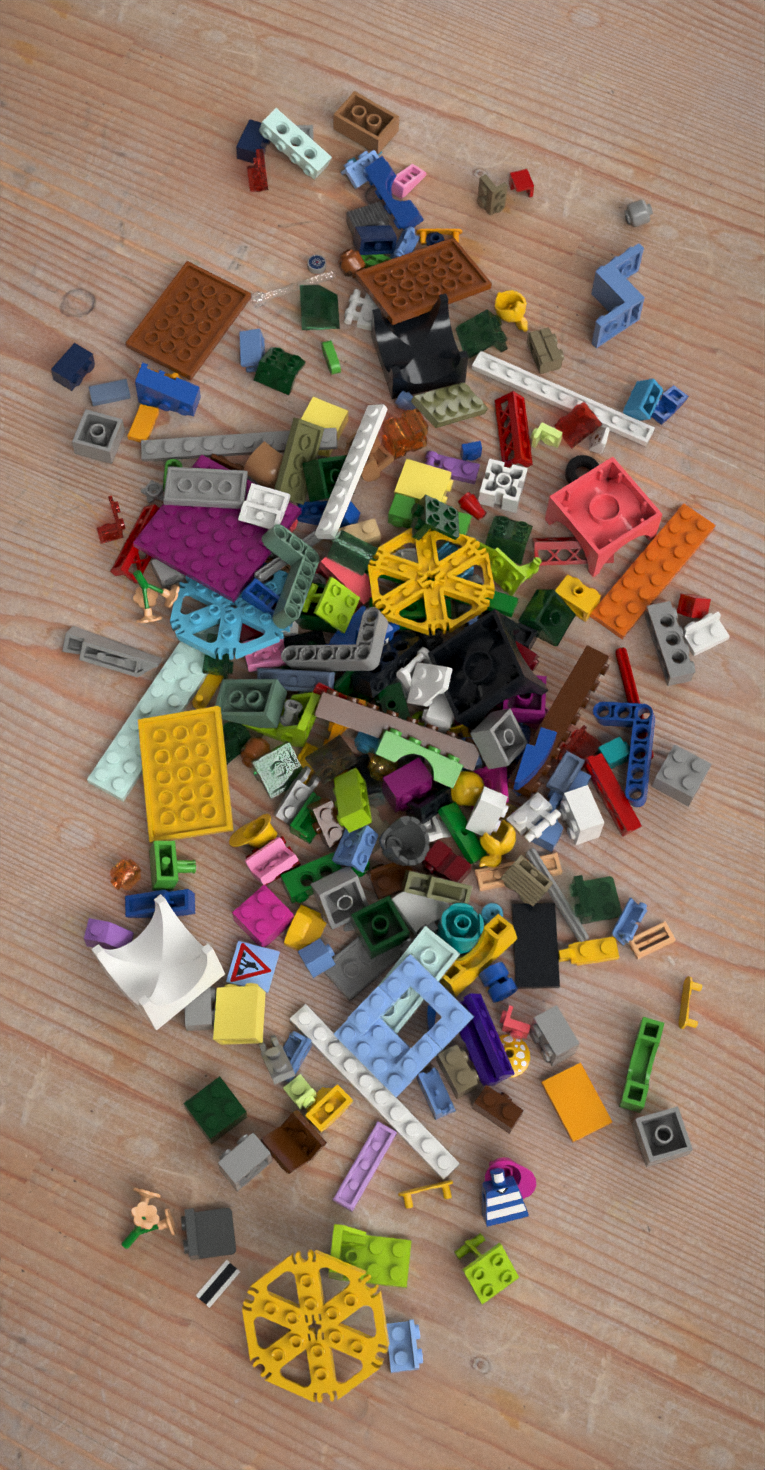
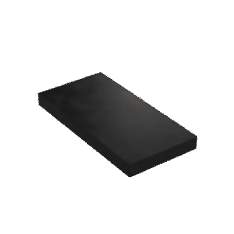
[512,903,560,989]

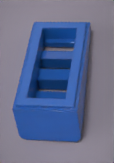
[241,578,279,617]

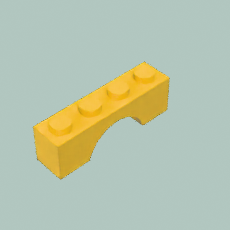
[440,914,518,997]

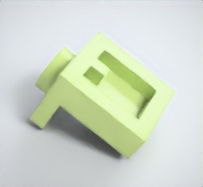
[530,423,563,448]
[283,1074,317,1110]

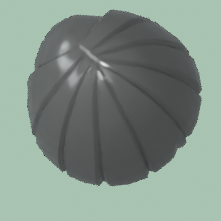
[379,816,430,866]

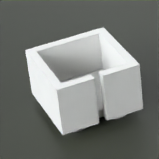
[559,785,604,845]

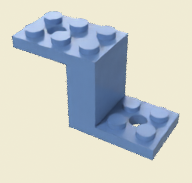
[591,243,645,348]

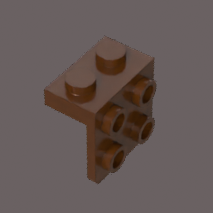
[260,1109,327,1174]

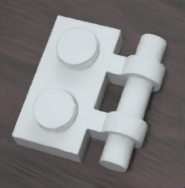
[344,289,381,331]
[506,792,561,843]

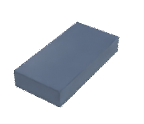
[89,379,131,406]
[546,751,585,796]

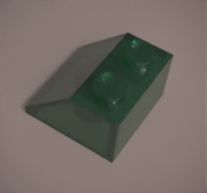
[300,284,340,330]
[518,589,576,646]

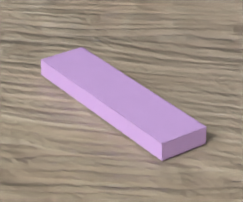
[333,1121,397,1212]

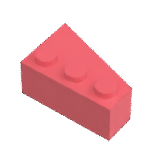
[315,546,380,609]

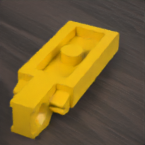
[558,937,619,966]

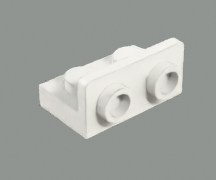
[682,612,730,656]

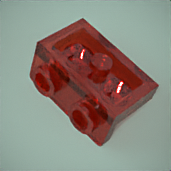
[247,149,268,192]

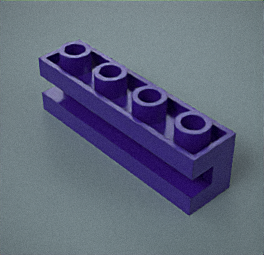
[459,993,515,1086]

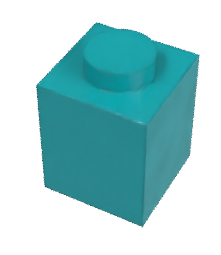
[596,737,630,769]

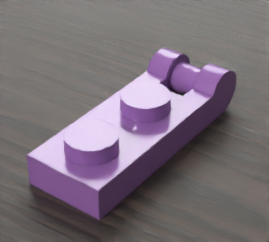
[424,451,480,485]

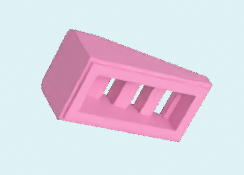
[391,164,426,199]

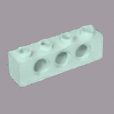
[259,108,332,180]

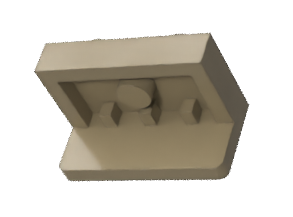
[477,174,508,216]

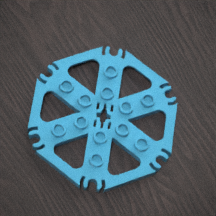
[170,562,293,660]

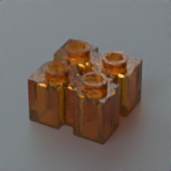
[382,408,428,460]

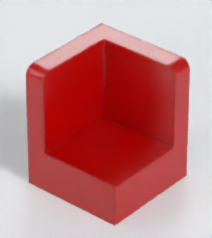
[509,169,534,198]
[677,594,711,618]

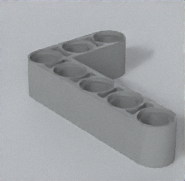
[281,607,388,671]

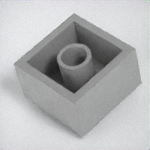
[72,409,125,464]
[470,708,528,769]
[652,744,712,807]
[310,866,369,930]
[529,1005,580,1066]
[632,1106,693,1167]
[218,1133,272,1192]

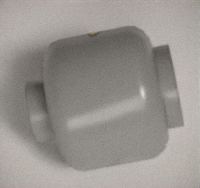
[624,200,653,227]

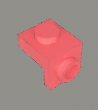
[499,1005,531,1039]

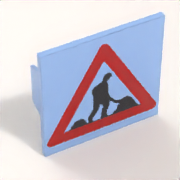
[226,941,280,993]

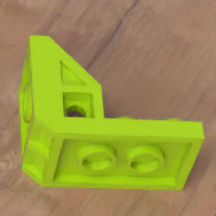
[238,692,320,747]
[329,1224,412,1288]

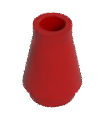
[458,492,487,521]

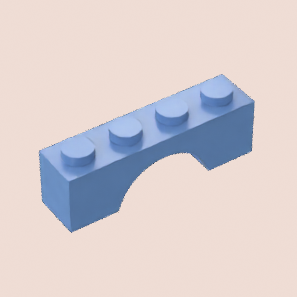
[531,770,591,852]

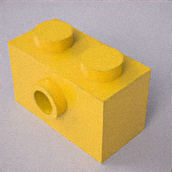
[552,574,601,622]

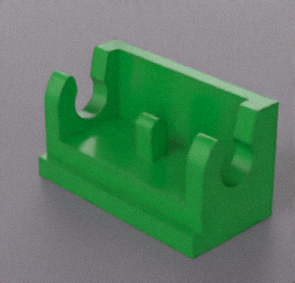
[290,792,322,844]

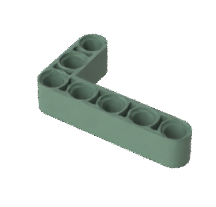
[262,524,320,629]

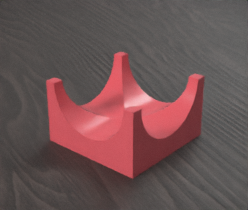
[545,457,662,577]

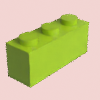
[333,768,372,833]

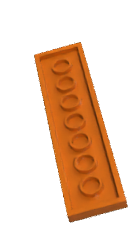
[590,503,716,640]

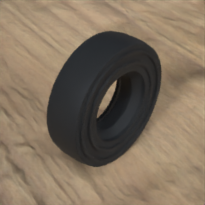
[565,455,599,484]

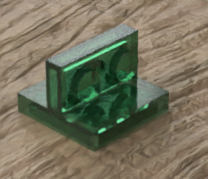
[326,530,378,576]
[251,741,308,799]

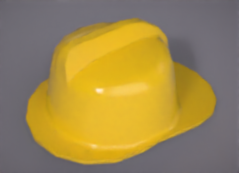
[229,813,277,848]

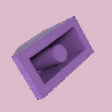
[84,918,134,950]

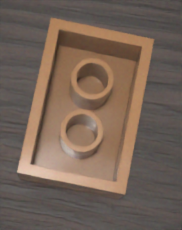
[333,91,399,155]

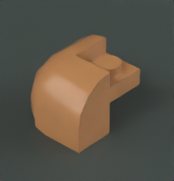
[344,432,394,482]
[244,441,283,489]

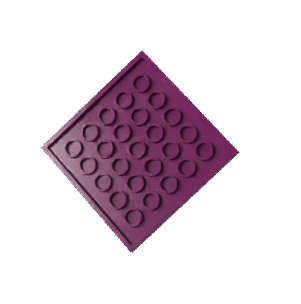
[133,455,301,603]

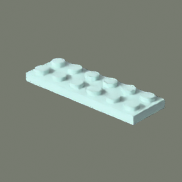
[378,926,460,1034]

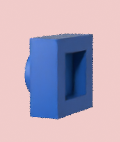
[460,441,482,461]

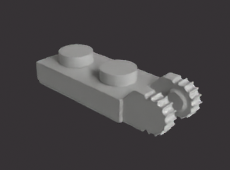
[273,766,321,826]
[258,1035,295,1084]

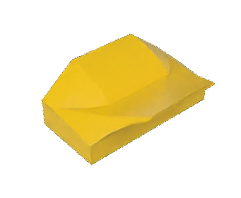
[284,905,327,951]
[305,1084,353,1133]

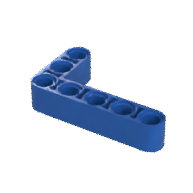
[593,702,655,808]

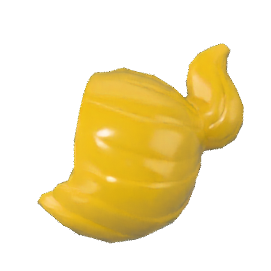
[494,290,528,332]
[451,771,484,806]
[479,820,516,868]

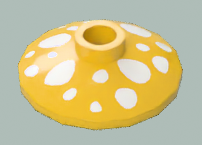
[499,1035,530,1078]

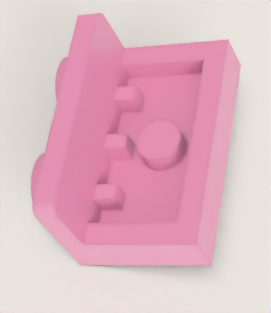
[242,639,287,672]
[245,837,299,885]

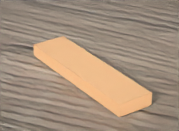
[474,853,562,892]

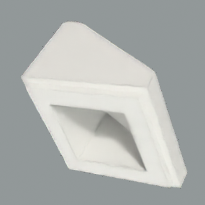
[588,427,610,454]

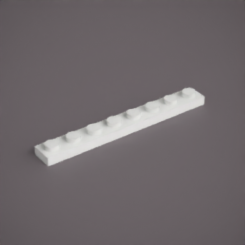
[315,404,388,539]

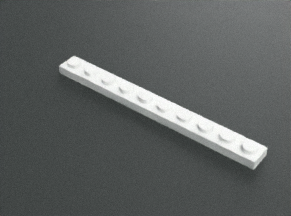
[472,351,655,446]
[290,1004,460,1181]

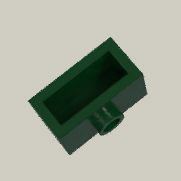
[374,682,410,720]

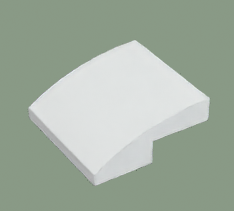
[238,483,291,529]
[392,892,450,935]

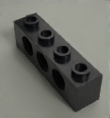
[351,631,423,699]

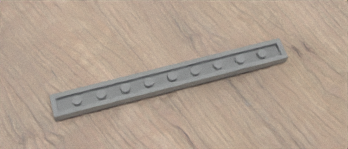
[141,428,338,462]

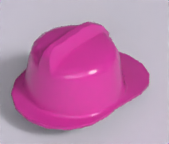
[485,1157,536,1199]

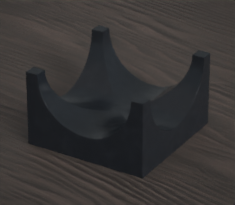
[371,293,468,399]
[428,609,548,730]

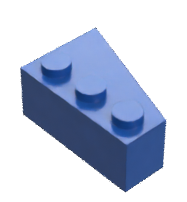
[135,362,201,417]

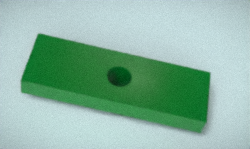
[437,802,488,865]

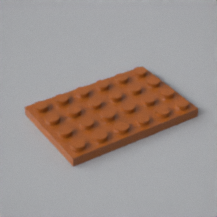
[355,237,492,325]
[126,261,252,380]

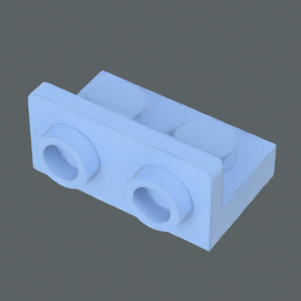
[341,150,379,189]
[386,1319,423,1373]

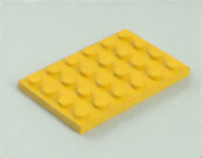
[138,706,234,844]

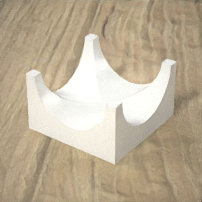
[91,894,225,1030]

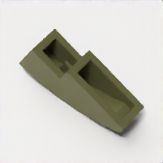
[401,870,473,904]

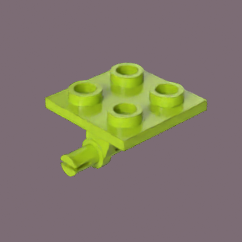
[489,547,542,596]
[302,577,360,633]
[454,1233,519,1305]

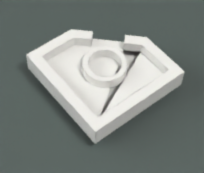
[407,662,452,707]

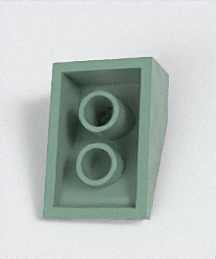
[215,679,287,728]

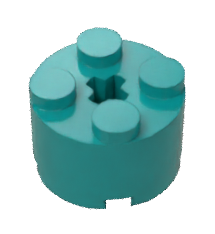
[436,903,484,954]

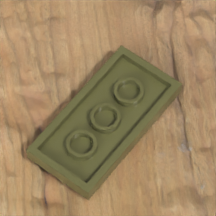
[411,382,488,428]
[274,418,324,505]

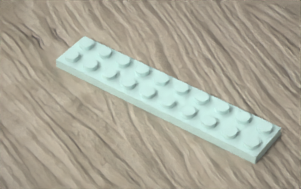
[87,625,219,802]

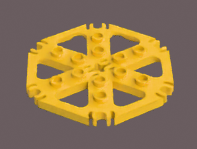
[368,528,495,635]
[242,1249,390,1403]

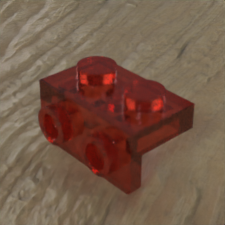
[554,401,602,449]
[557,725,602,771]

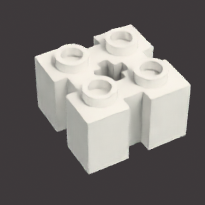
[478,459,528,513]

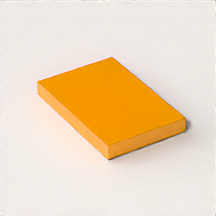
[541,1063,612,1143]

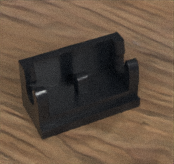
[406,782,452,824]

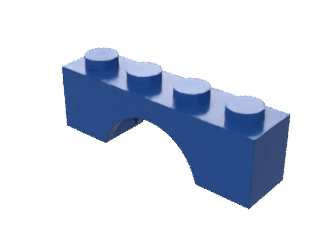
[364,156,424,230]

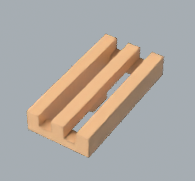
[628,922,676,960]

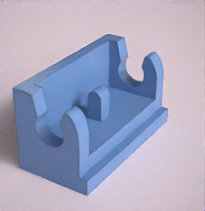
[239,328,265,372]
[283,1031,312,1082]
[417,1068,456,1120]

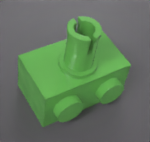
[149,841,196,891]

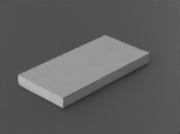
[163,467,248,509]
[324,937,401,1001]

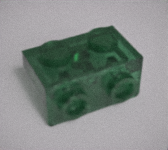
[203,633,235,679]
[223,721,252,765]

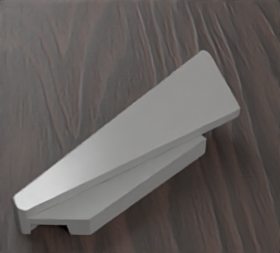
[62,626,162,677]

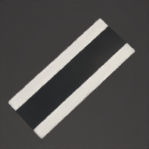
[196,1260,240,1308]

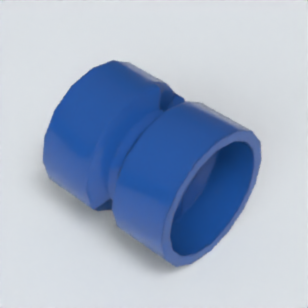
[479,962,518,1003]

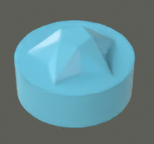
[481,903,503,924]

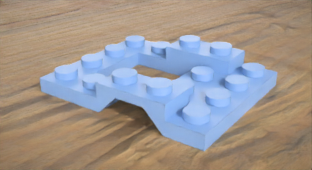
[334,954,474,1097]

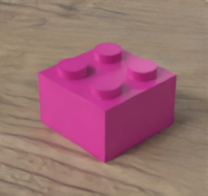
[232,885,294,948]

